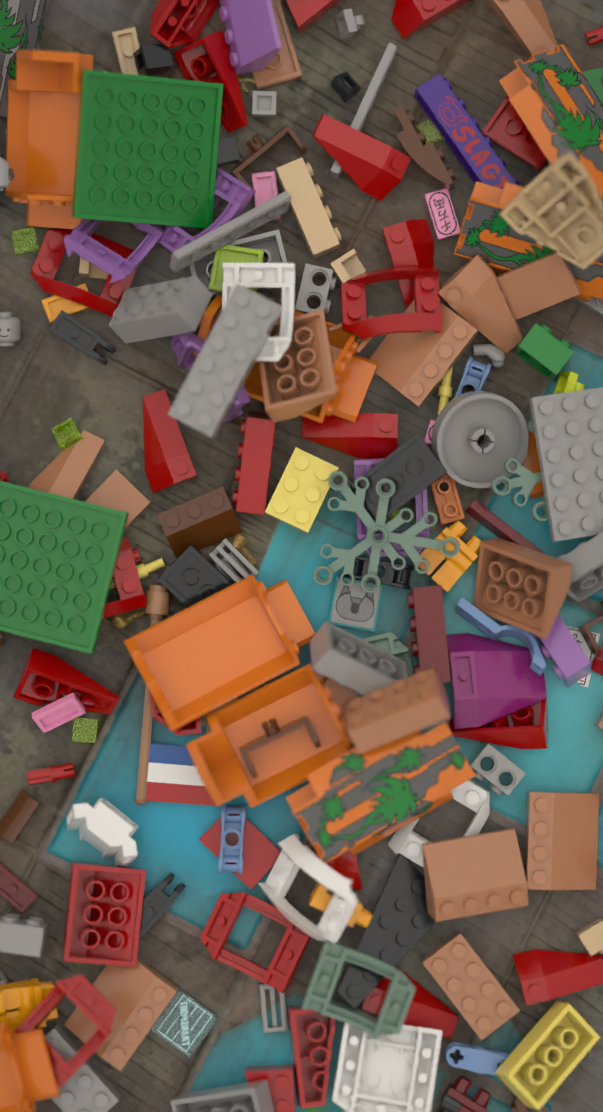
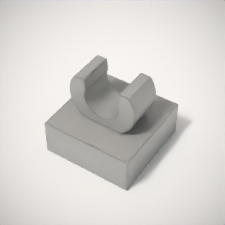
[335,8,365,40]
[252,91,277,117]

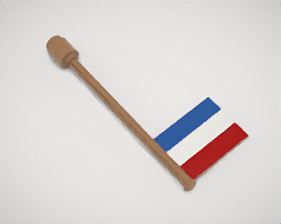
[134,585,216,806]

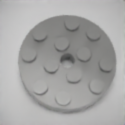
[431,391,529,488]

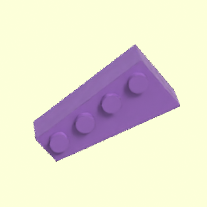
[529,615,592,688]

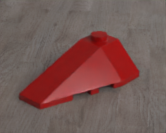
[173,30,248,132]
[312,114,411,201]
[381,219,434,310]
[143,389,198,494]
[302,413,398,459]
[13,648,119,714]
[449,698,549,750]
[512,949,603,1006]
[361,966,459,1039]

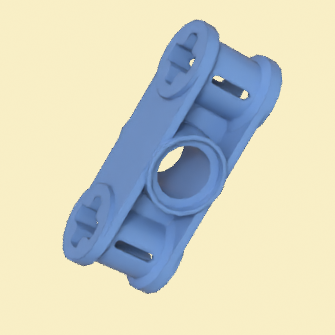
[454,356,492,398]
[218,803,246,875]
[445,1042,509,1076]

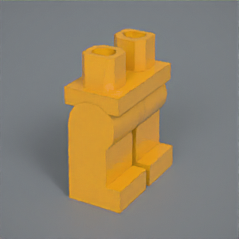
[418,520,481,592]
[308,881,373,928]
[0,978,58,1031]

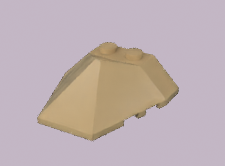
[500,151,603,269]

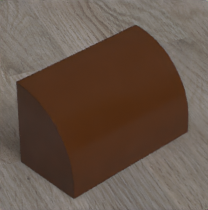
[0,789,42,844]

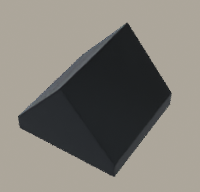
[330,72,361,103]

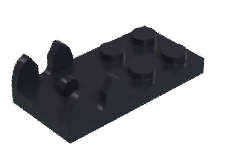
[349,433,448,522]
[157,543,233,608]

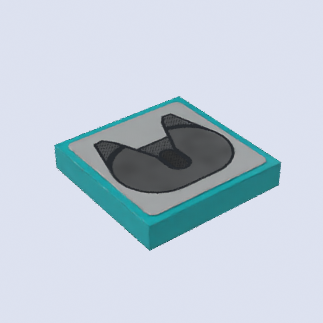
[328,576,383,632]

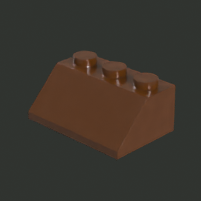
[157,486,242,558]

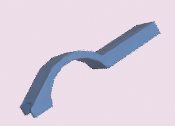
[455,597,546,676]

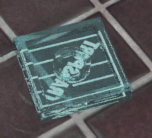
[151,990,218,1058]

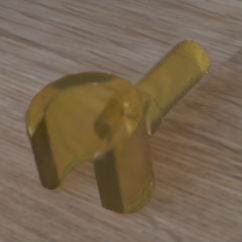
[237,74,256,94]
[232,534,257,565]
[113,609,147,629]

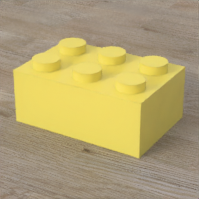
[265,448,339,534]

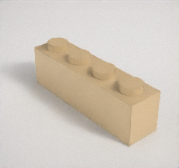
[276,157,342,259]

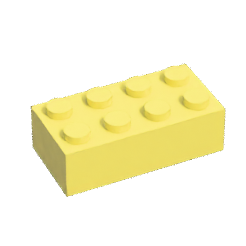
[495,1001,600,1110]

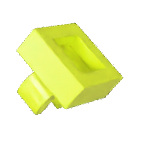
[553,371,585,394]

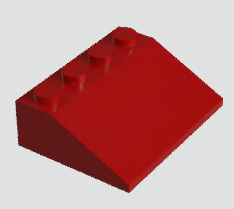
[61,861,146,967]

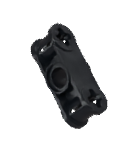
[343,556,414,590]

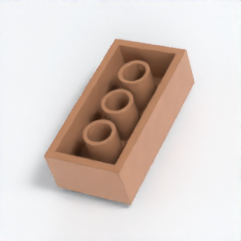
[344,667,450,754]
[421,930,520,1040]

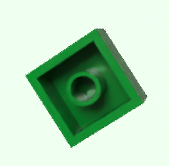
[514,324,574,381]

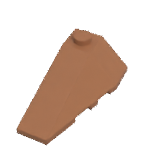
[485,0,558,56]
[438,254,524,354]
[28,430,105,500]

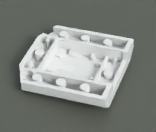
[332,1023,442,1112]

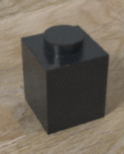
[133,44,173,76]

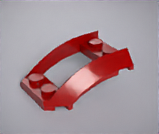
[30,228,138,318]
[340,267,443,340]
[102,538,147,619]
[200,892,314,993]
[14,975,116,1089]

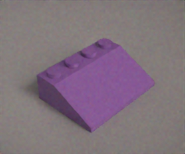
[219,0,281,74]

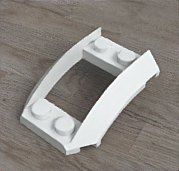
[222,263,295,361]
[388,779,490,868]
[258,834,358,943]

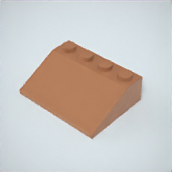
[369,299,479,408]
[259,309,338,423]
[473,538,573,638]
[524,791,599,890]
[422,828,528,922]
[64,958,179,1071]

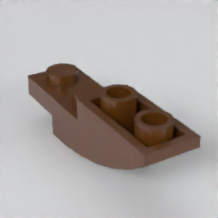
[394,105,456,191]

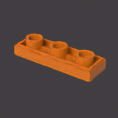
[430,474,465,525]

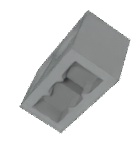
[295,263,337,314]
[469,743,526,796]

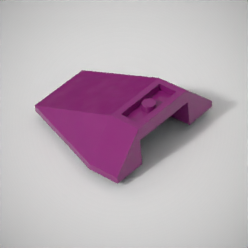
[446,633,547,729]

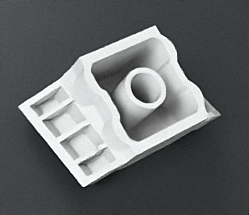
[66,797,139,867]

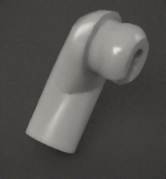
[473,344,506,367]

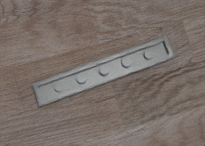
[330,42,397,179]
[170,191,291,273]

